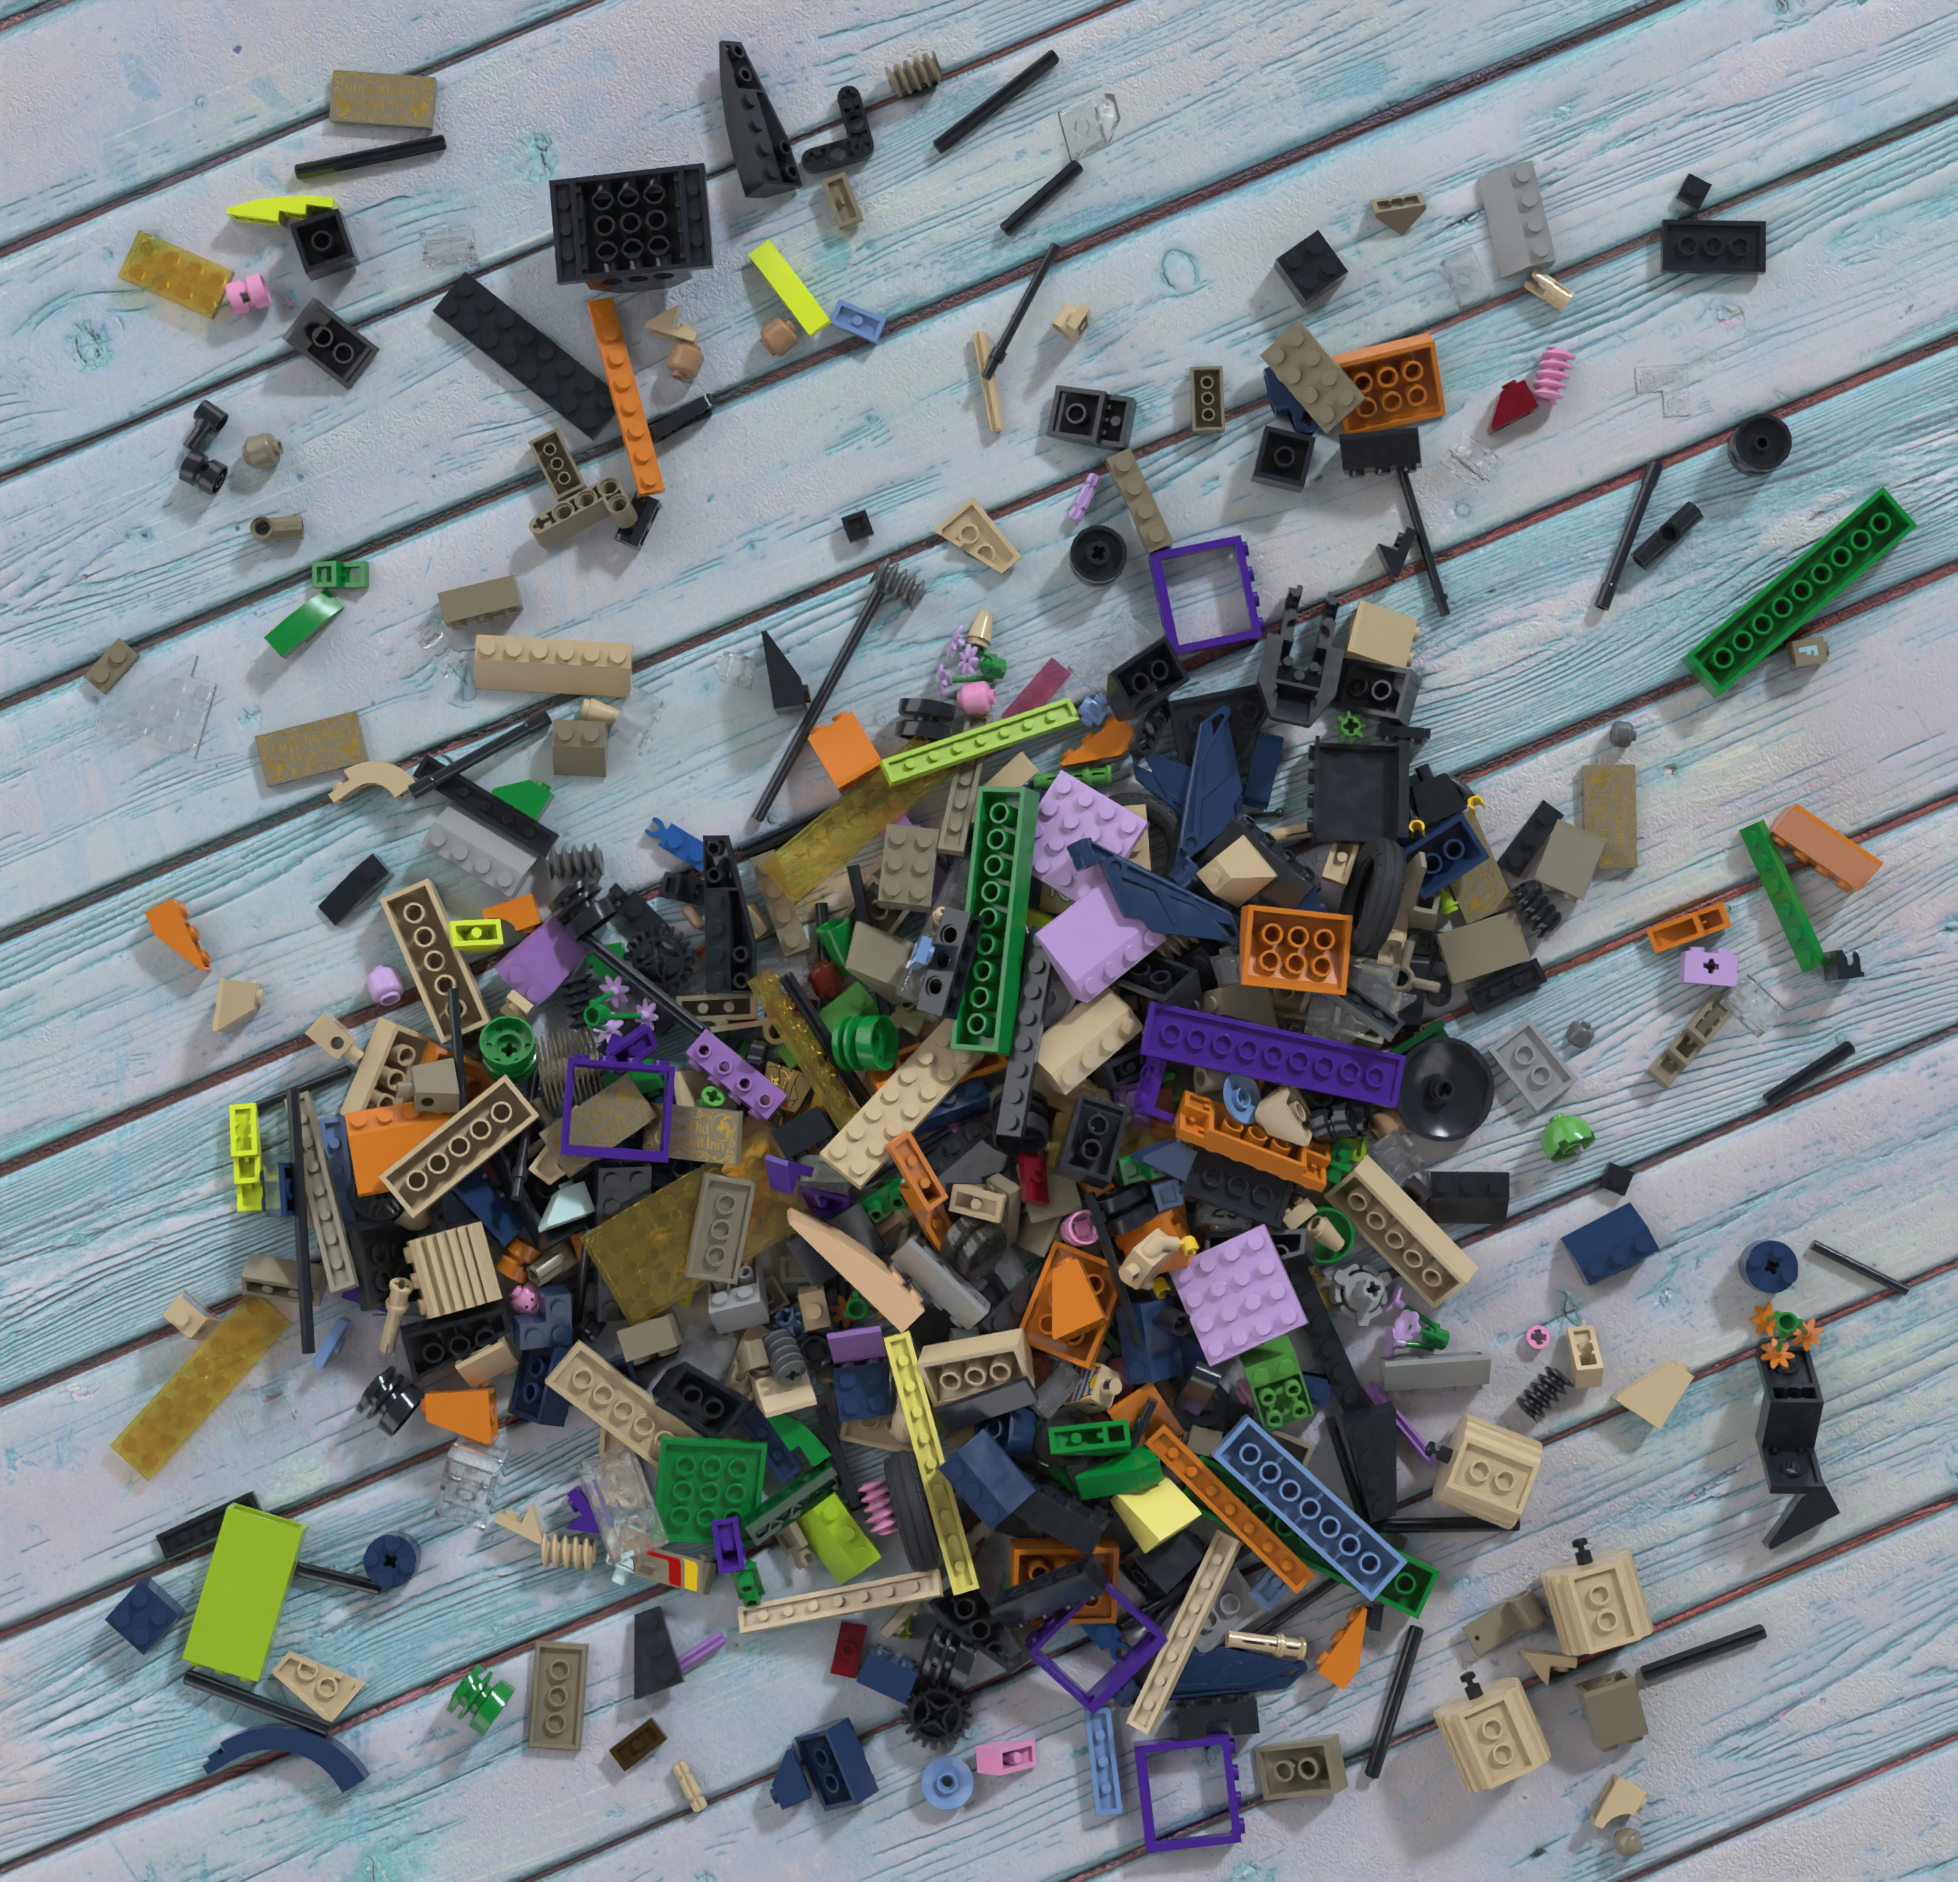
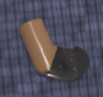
[682,905,705,933]

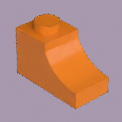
[482,893,543,935]

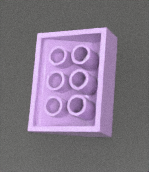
[1035,879,1166,1003]

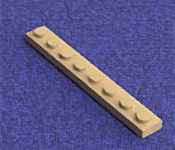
[1126,1529,1243,1736]
[737,1568,943,1635]

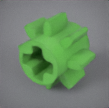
[1333,711,1366,744]

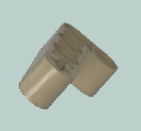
[529,477,638,548]

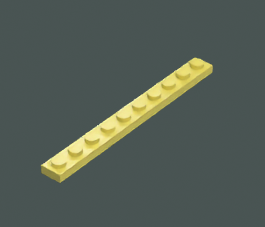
[883,1330,979,1596]

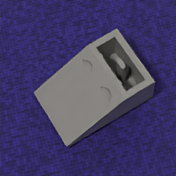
[708,1244,769,1335]

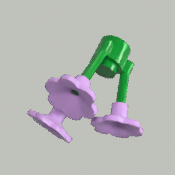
[1381,1284,1450,1358]

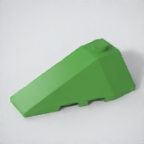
[773,981,880,1069]

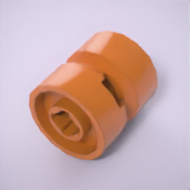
[495,1236,543,1284]

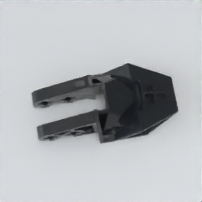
[1256,585,1344,729]

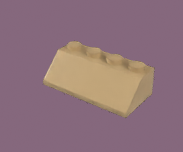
[1037,987,1143,1095]
[339,1017,437,1116]
[917,1328,1035,1408]

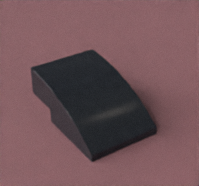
[1047,385,1137,452]
[787,1200,886,1287]

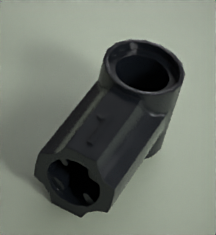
[1156,1305,1199,1344]

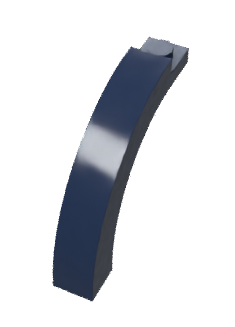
[203,1723,370,1793]

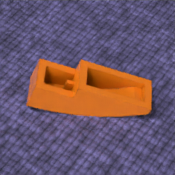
[1646,901,1733,954]

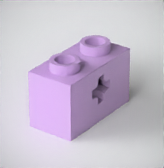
[1678,947,1738,988]

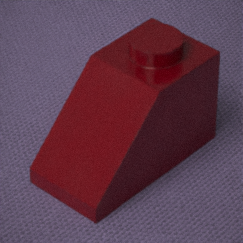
[1487,379,1539,436]

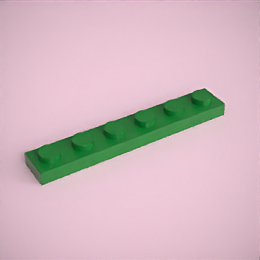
[1739,820,1828,973]

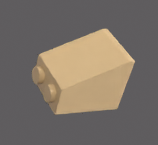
[1343,600,1420,668]

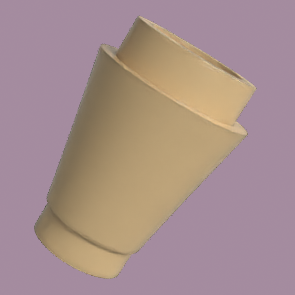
[966,610,994,651]
[580,698,619,725]
[1306,1215,1344,1252]

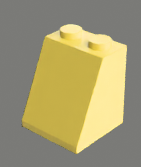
[1109,1472,1201,1554]

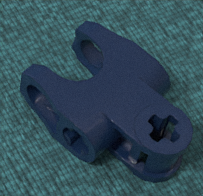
[1263,367,1318,436]

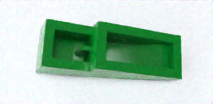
[264,589,344,659]
[767,1413,831,1467]

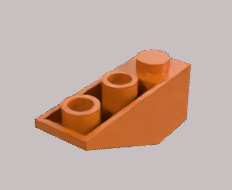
[1059,715,1134,769]
[144,898,212,972]
[1315,1603,1367,1691]

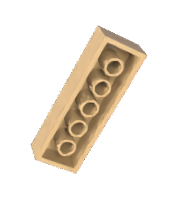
[380,878,493,1044]
[379,1074,539,1219]
[1324,1154,1479,1309]

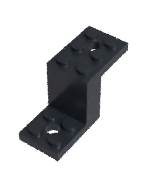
[1755,1346,1825,1494]

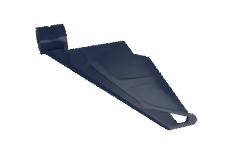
[1169,706,1243,891]
[1132,754,1244,818]
[1066,837,1240,947]
[1112,1646,1308,1708]

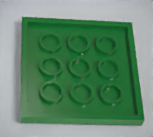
[651,1436,767,1546]

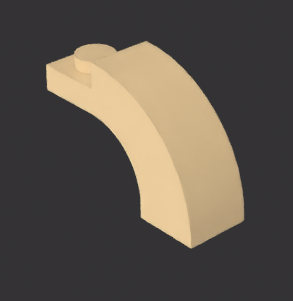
[328,761,417,805]

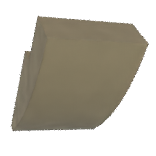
[1435,910,1531,985]

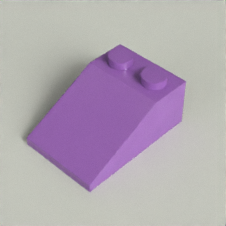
[494,915,588,1011]
[827,1323,887,1367]

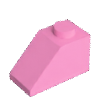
[975,1739,1037,1776]

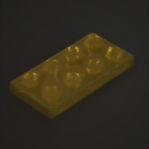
[118,230,235,320]

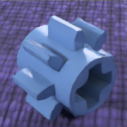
[1077,695,1109,728]
[772,1306,805,1338]

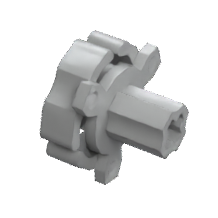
[1329,1264,1393,1326]

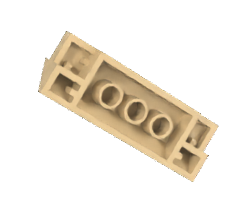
[473,634,633,698]

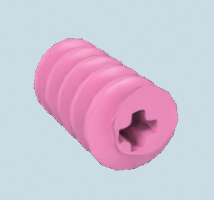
[1531,347,1576,405]
[857,1477,899,1535]

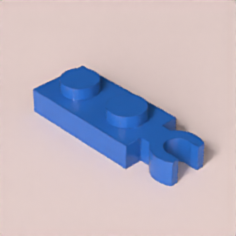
[645,817,704,873]
[1080,1623,1130,1662]

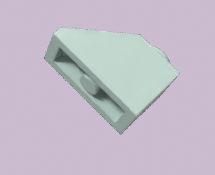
[538,1180,595,1232]

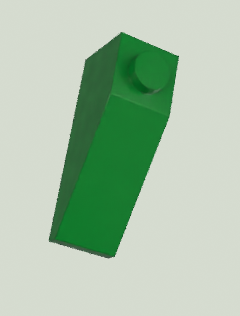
[1048,1419,1131,1456]
[1074,1444,1164,1500]

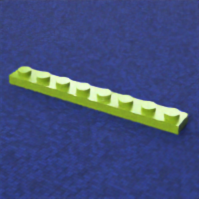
[880,697,1080,787]

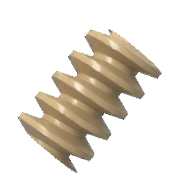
[541,1533,598,1572]

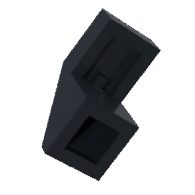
[659,871,704,907]

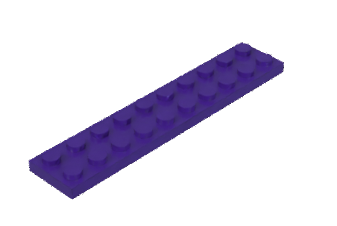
[1139,1001,1406,1109]

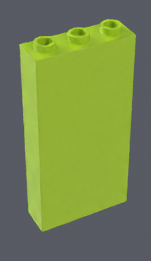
[182,1502,309,1683]

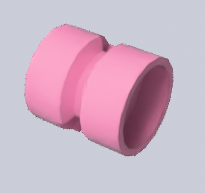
[225,272,272,316]
[1060,1210,1098,1247]

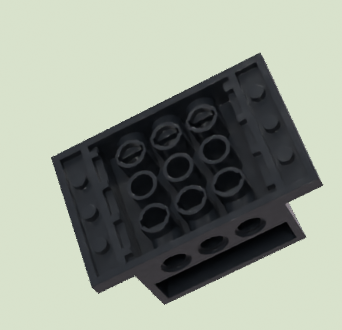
[549,163,714,294]

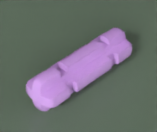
[1068,473,1102,522]

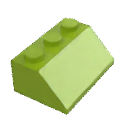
[793,1490,882,1585]

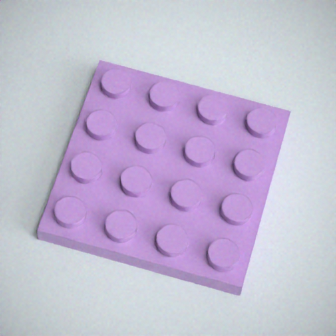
[1031,770,1149,902]
[1169,1224,1308,1367]

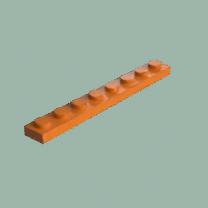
[586,297,665,497]
[1145,1423,1315,1594]

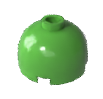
[1541,1113,1596,1162]

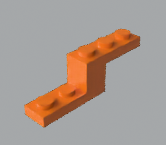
[885,1130,961,1253]

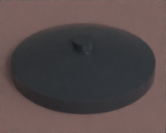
[1395,1037,1494,1142]

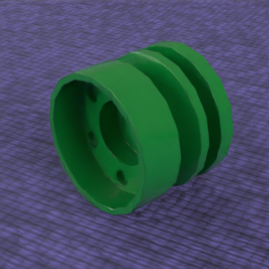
[479,1015,539,1084]
[831,1015,899,1072]
[1296,1204,1354,1263]
[446,1663,516,1736]

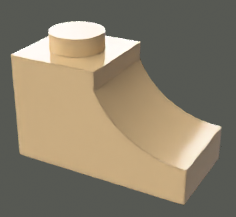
[1566,1325,1604,1389]
[1589,1772,1647,1829]

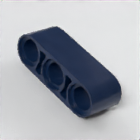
[1242,731,1284,810]

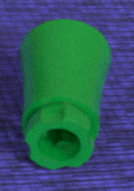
[815,916,853,977]

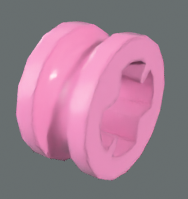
[1525,1325,1550,1349]

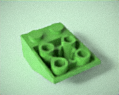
[1238,1335,1315,1432]

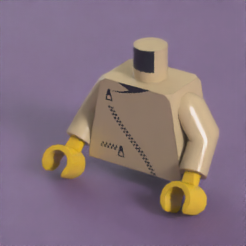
[1118,1227,1199,1299]

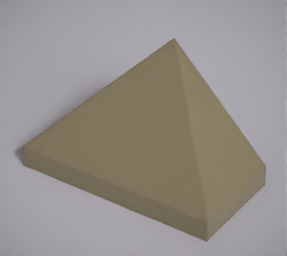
[1370,192,1426,236]

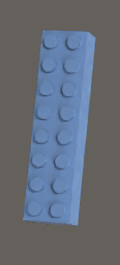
[1211,1414,1407,1601]

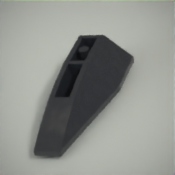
[719,40,802,199]
[703,835,757,994]

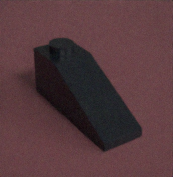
[318,853,394,926]
[1762,1484,1840,1550]

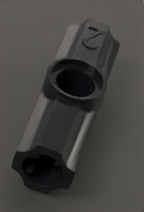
[1630,501,1704,571]

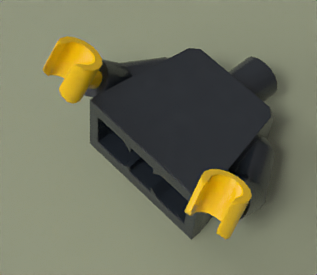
[1409,763,1485,838]

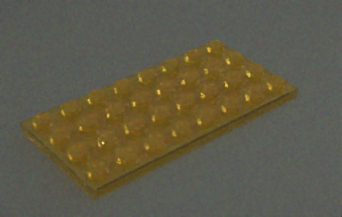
[579,1129,814,1327]

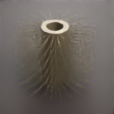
[535,1026,604,1113]

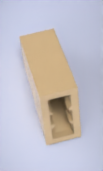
[1611,1360,1694,1429]

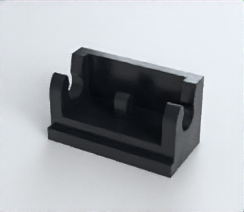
[613,491,661,551]
[1823,950,1865,981]

